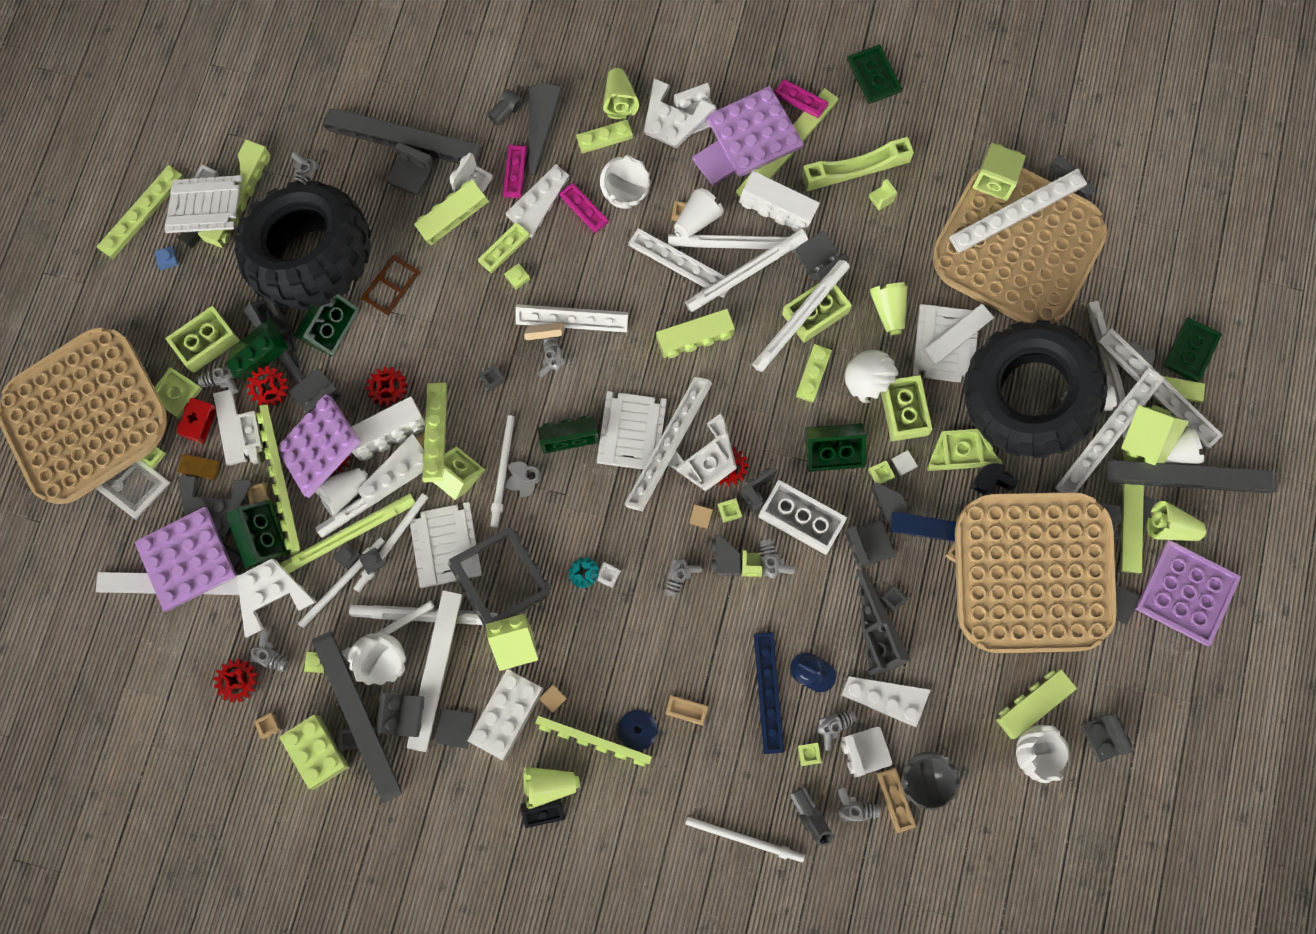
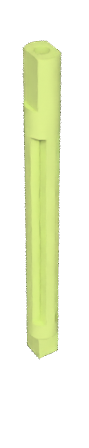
[281,493,415,573]

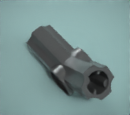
[789,787,834,846]

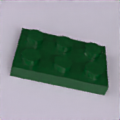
[847,44,902,104]
[1163,317,1222,383]

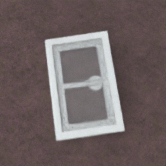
[96,459,171,520]

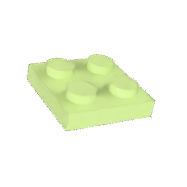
[154,367,202,419]

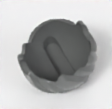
[901,752,960,810]

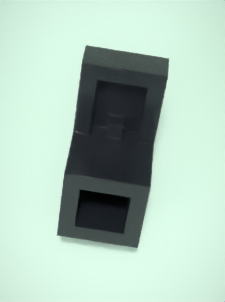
[970,463,1019,495]

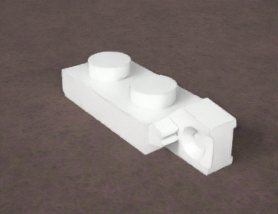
[236,410,263,465]

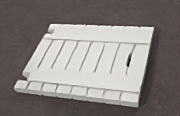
[165,175,242,233]
[912,304,978,383]
[597,391,667,469]
[410,502,482,588]

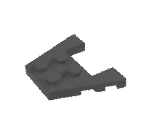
[178,476,253,537]

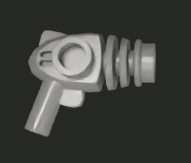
[291,151,319,185]
[537,337,566,378]
[198,365,239,394]
[760,539,795,579]
[665,558,702,598]
[250,631,289,672]
[817,710,856,751]
[838,787,880,823]

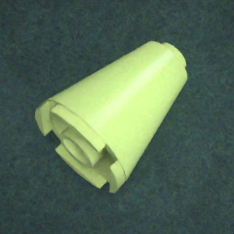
[603,68,639,120]
[870,282,908,336]
[1147,501,1207,541]
[523,767,580,809]

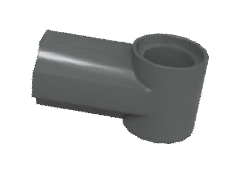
[487,89,523,126]

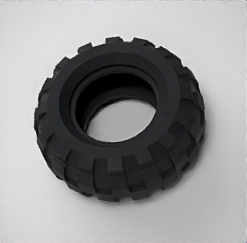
[235,180,371,310]
[964,320,1108,458]

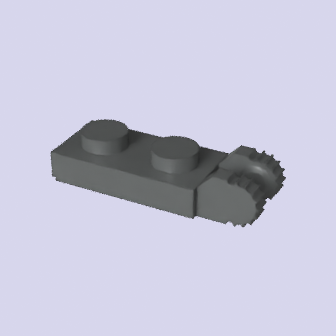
[1049,155,1095,199]

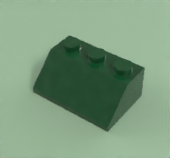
[293,294,360,356]
[226,317,289,380]
[538,416,599,454]
[805,423,866,472]
[226,499,290,569]

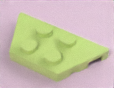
[927,429,1002,471]

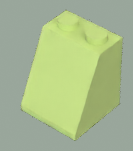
[973,143,1026,201]
[1121,405,1189,465]
[485,614,538,671]

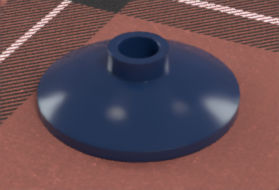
[618,710,658,751]

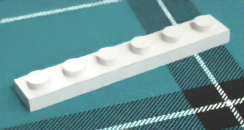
[629,228,729,298]
[516,304,628,332]

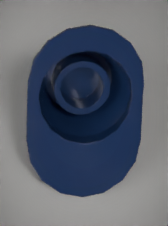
[790,653,836,692]

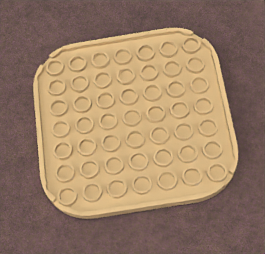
[933,168,1107,324]
[0,328,167,504]
[955,493,1117,653]

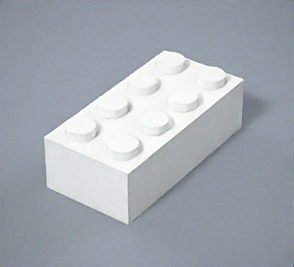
[739,171,820,232]
[352,397,425,461]
[758,480,847,555]
[467,669,544,761]

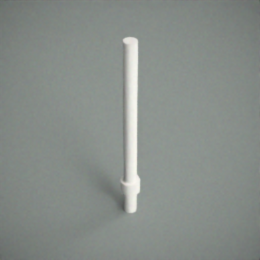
[490,415,515,528]
[353,493,429,593]
[298,537,386,628]
[342,600,435,661]
[686,817,805,863]

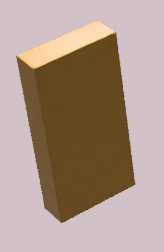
[177,454,221,480]

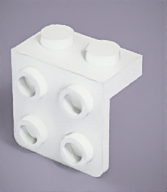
[450,152,493,192]
[841,727,892,777]

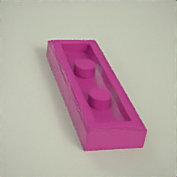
[774,79,828,118]
[503,145,527,198]
[559,182,609,233]

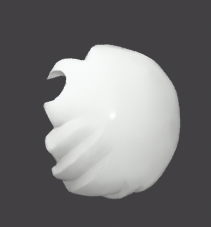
[600,155,651,209]
[845,350,899,403]
[347,633,406,685]
[1016,725,1069,783]

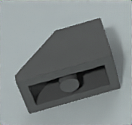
[871,483,910,524]

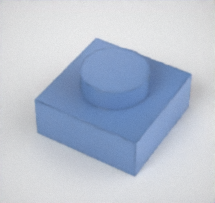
[155,246,179,270]

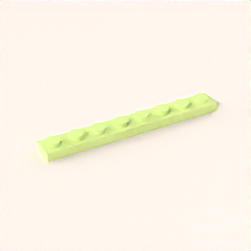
[256,405,300,555]

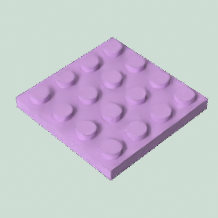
[706,86,804,178]
[277,394,361,498]
[135,507,237,612]
[1135,540,1241,647]

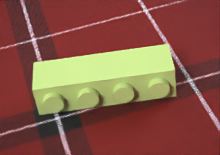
[414,179,489,246]
[656,309,735,358]
[996,669,1077,739]

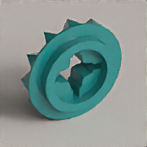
[568,557,599,588]

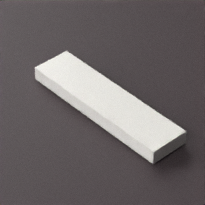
[924,304,994,365]
[213,390,247,466]

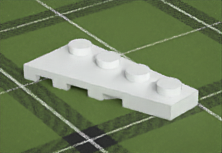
[505,164,570,239]
[357,433,424,507]
[841,676,931,727]

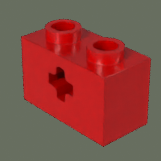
[176,398,217,444]

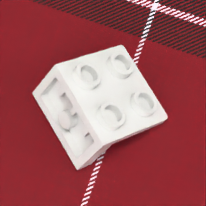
[674,83,712,134]

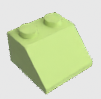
[433,446,485,500]

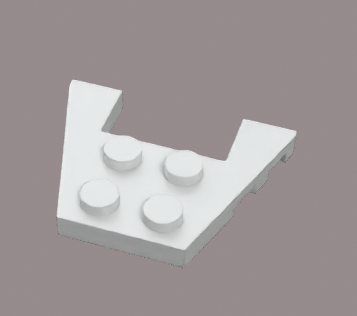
[644,79,717,148]
[668,414,737,491]
[237,559,316,638]

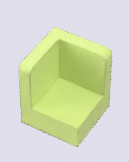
[869,179,897,211]
[741,550,762,577]

